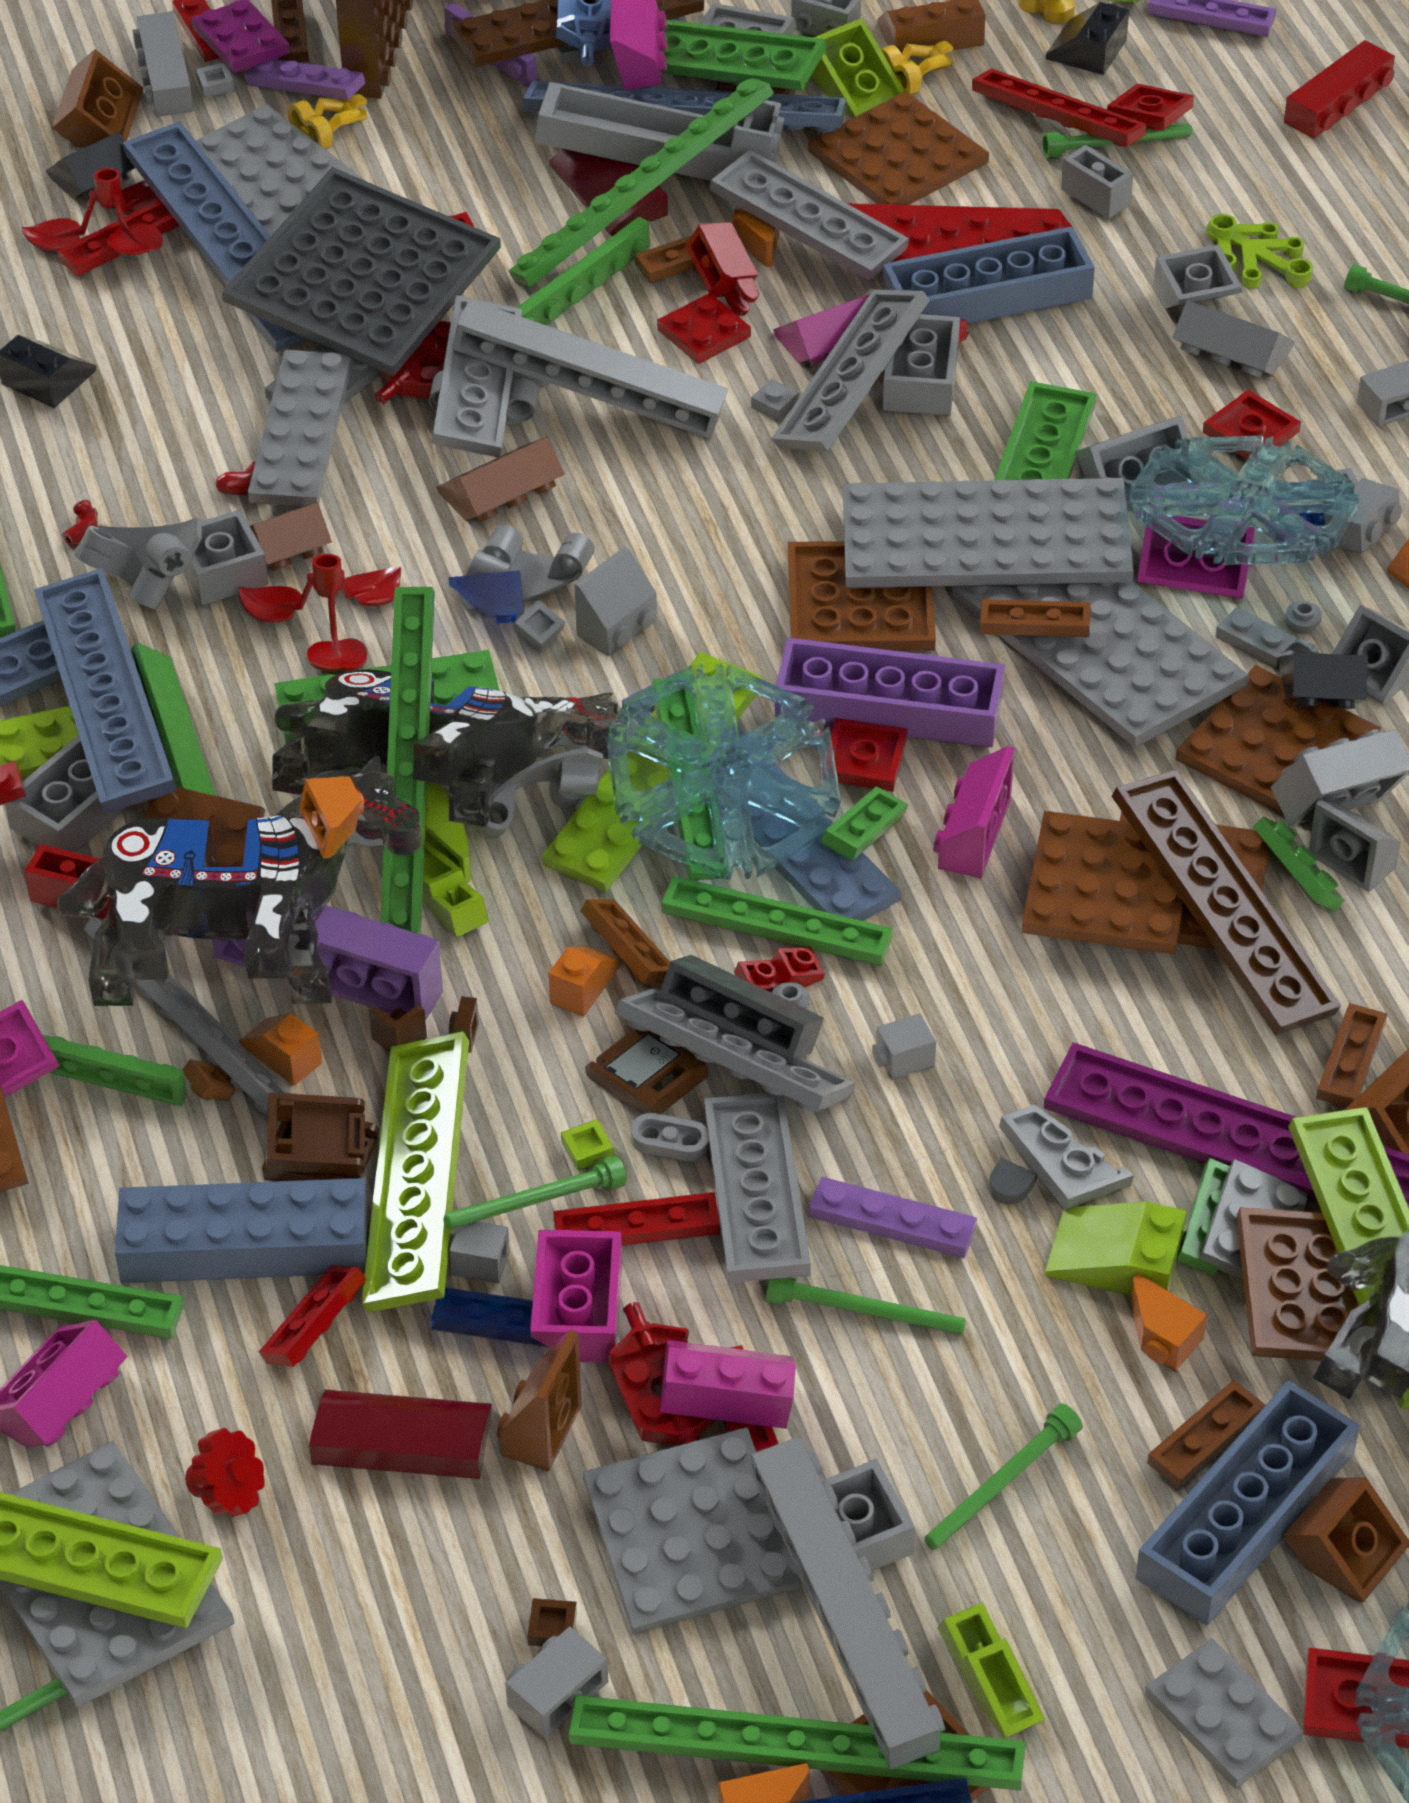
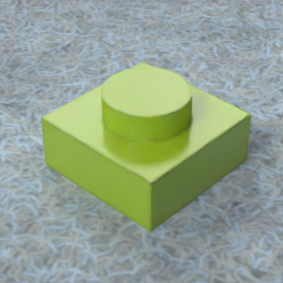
[561,1119,614,1171]

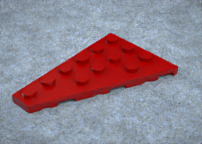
[847,203,1074,272]

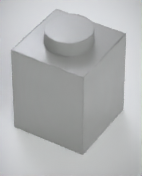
[872,1013,936,1080]
[448,1221,510,1284]

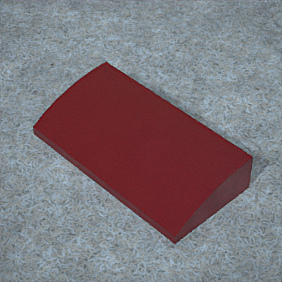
[549,149,668,237]
[309,1389,492,1479]

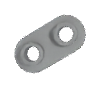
[630,1113,710,1162]

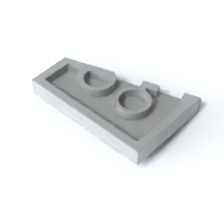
[999,1105,1134,1210]

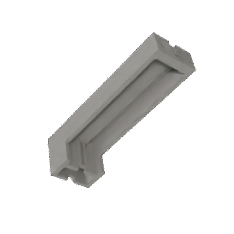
[534,82,785,181]

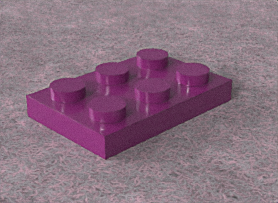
[192,0,290,73]

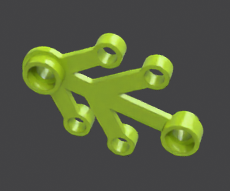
[1206,214,1313,289]

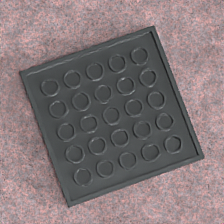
[222,167,501,376]

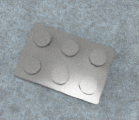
[1199,1159,1308,1280]
[1145,1638,1304,1789]

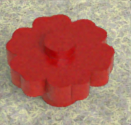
[185,1428,265,1517]

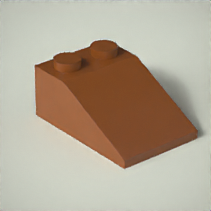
[497,1329,582,1471]

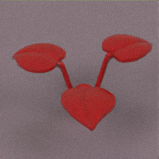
[22,168,163,255]
[239,554,401,672]

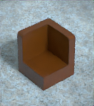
[369,1005,427,1052]

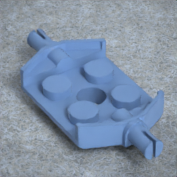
[556,0,611,66]

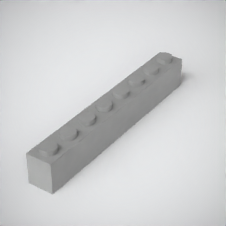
[452,299,728,439]
[751,1436,945,1770]

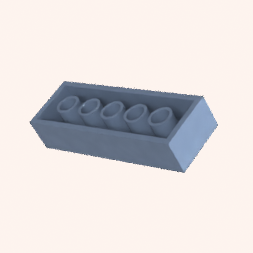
[882,227,1095,323]
[115,1178,368,1283]
[1135,1380,1360,1626]

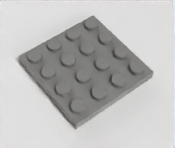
[582,1427,801,1635]

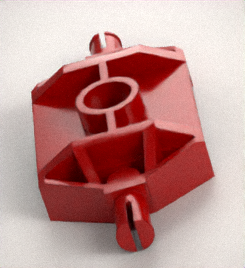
[375,321,451,405]
[608,1302,716,1446]

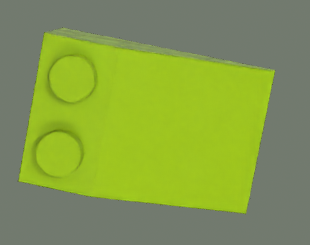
[811,18,905,118]
[1045,1201,1187,1296]

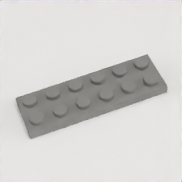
[710,150,909,280]
[771,289,930,451]
[431,295,522,457]
[248,350,353,507]
[615,988,855,1112]
[704,1092,811,1283]

